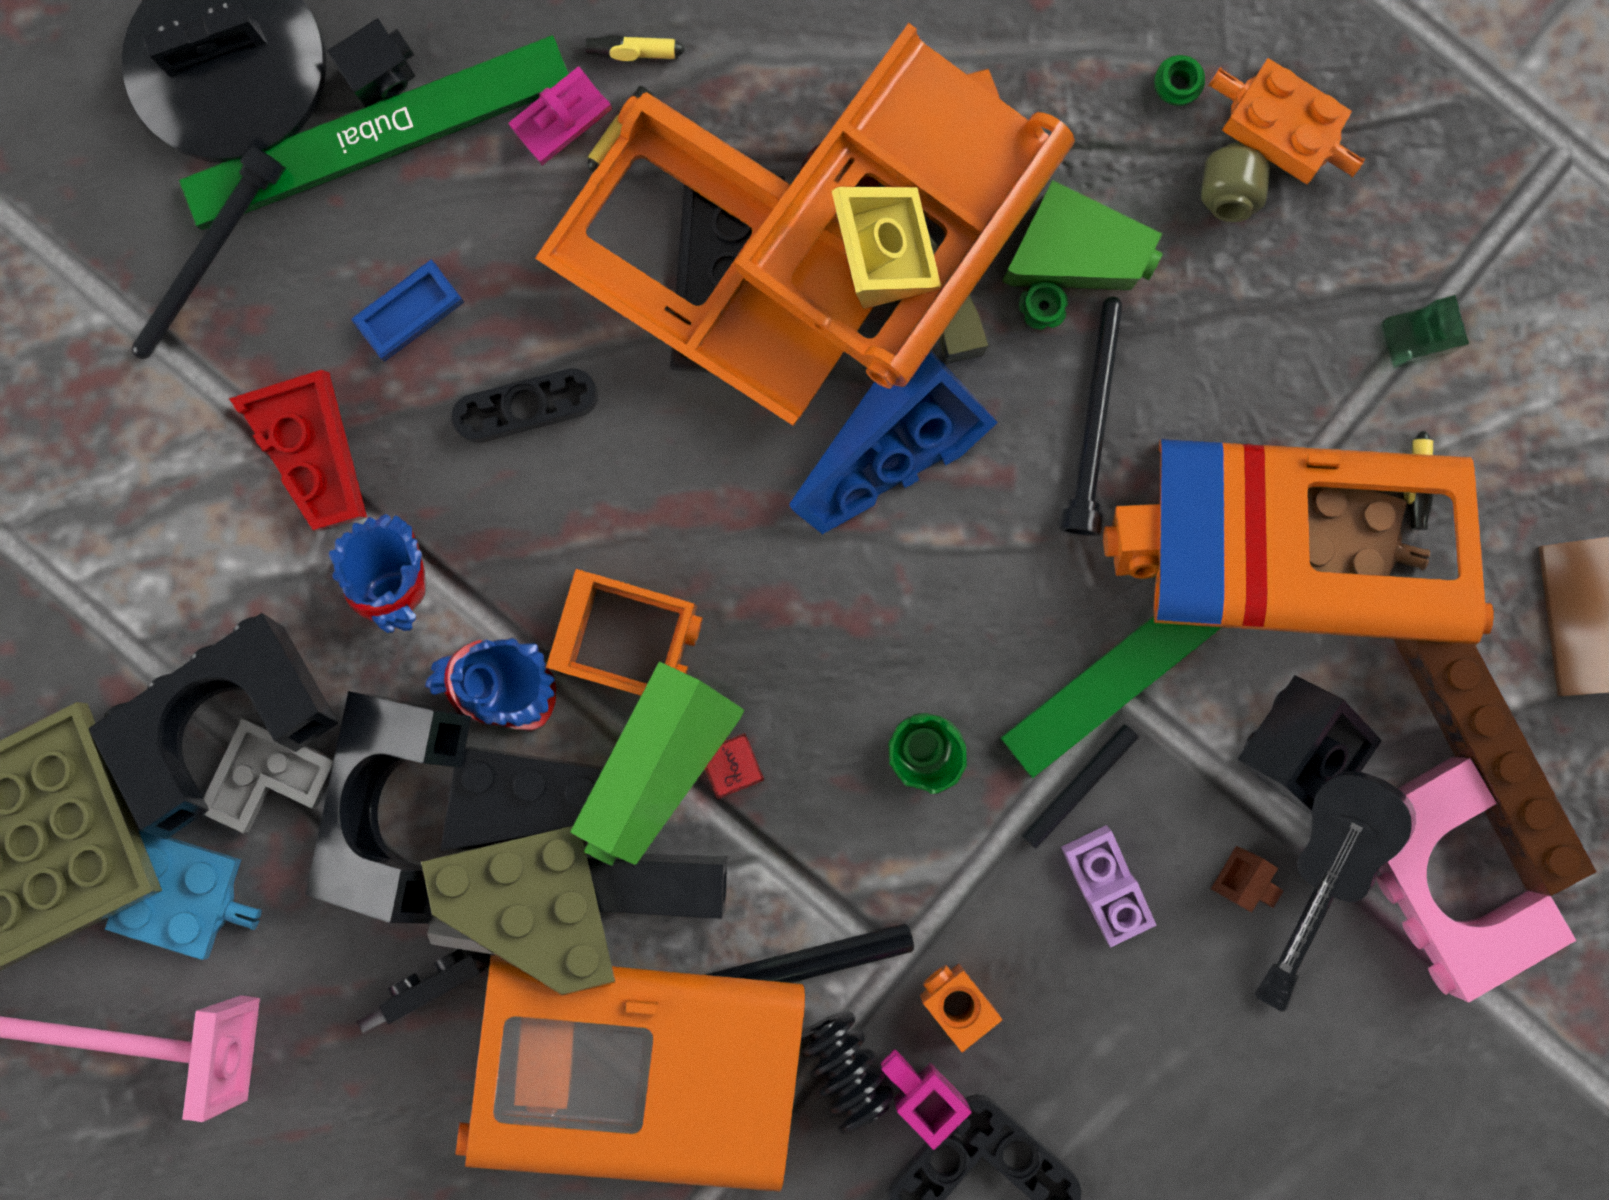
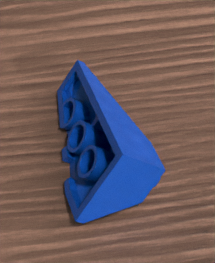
[789,351,998,534]

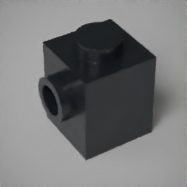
[327,18,416,108]

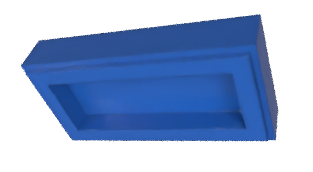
[351,259,465,362]

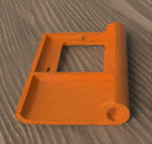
[535,92,874,426]

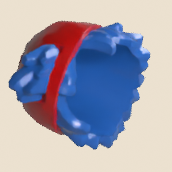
[329,514,427,633]
[425,638,557,732]

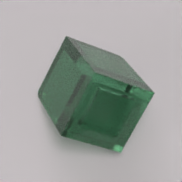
[1382,295,1469,368]

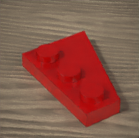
[229,370,367,531]

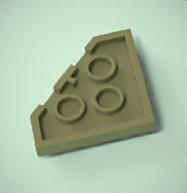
[421,826,615,996]

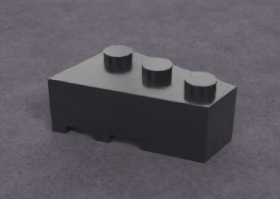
[440,746,604,851]

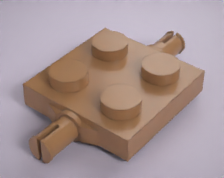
[1308,487,1430,576]

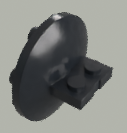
[122,0,326,163]

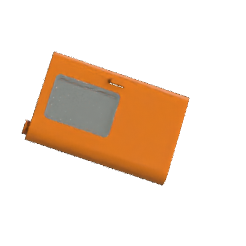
[455,955,805,1192]

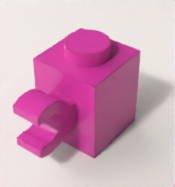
[880,1049,972,1150]

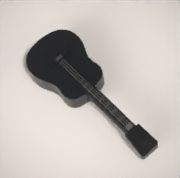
[1255,771,1416,1012]

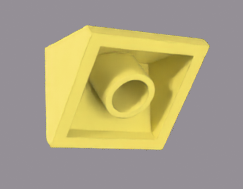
[832,187,941,309]

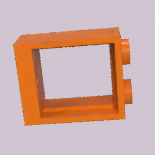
[546,569,703,696]

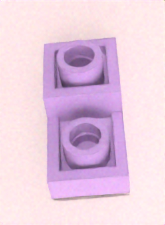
[1061,825,1156,947]

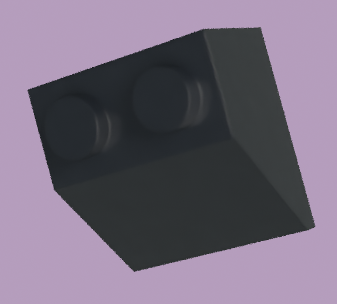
[1238,675,1382,815]

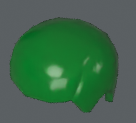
[888,713,967,794]

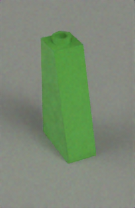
[570,661,745,866]

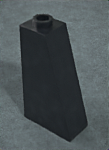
[586,853,728,919]

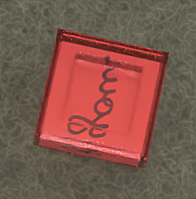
[705,733,765,800]

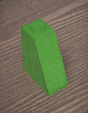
[1002,180,1163,290]

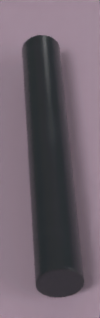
[1021,724,1139,849]

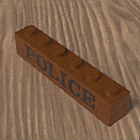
[1393,639,1597,896]

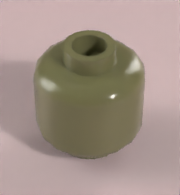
[1201,142,1271,222]

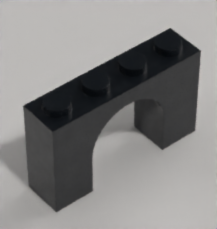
[88,613,339,839]
[306,691,472,924]

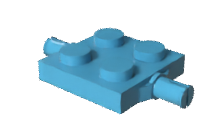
[105,830,262,960]

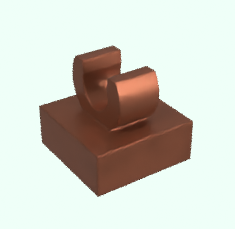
[1211,845,1284,913]

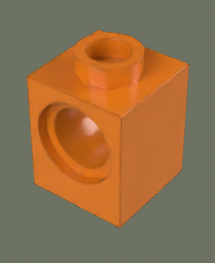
[920,964,1003,1053]

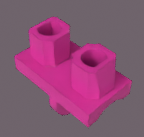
[508,66,612,166]

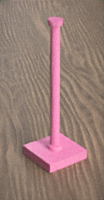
[0,995,260,1122]

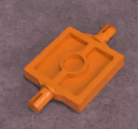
[1208,58,1365,185]

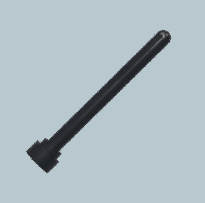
[132,144,286,359]
[1060,296,1122,536]

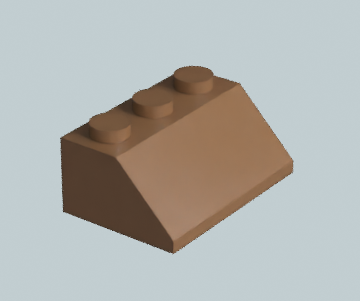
[1539,537,1609,696]

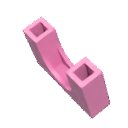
[1376,757,1576,1003]

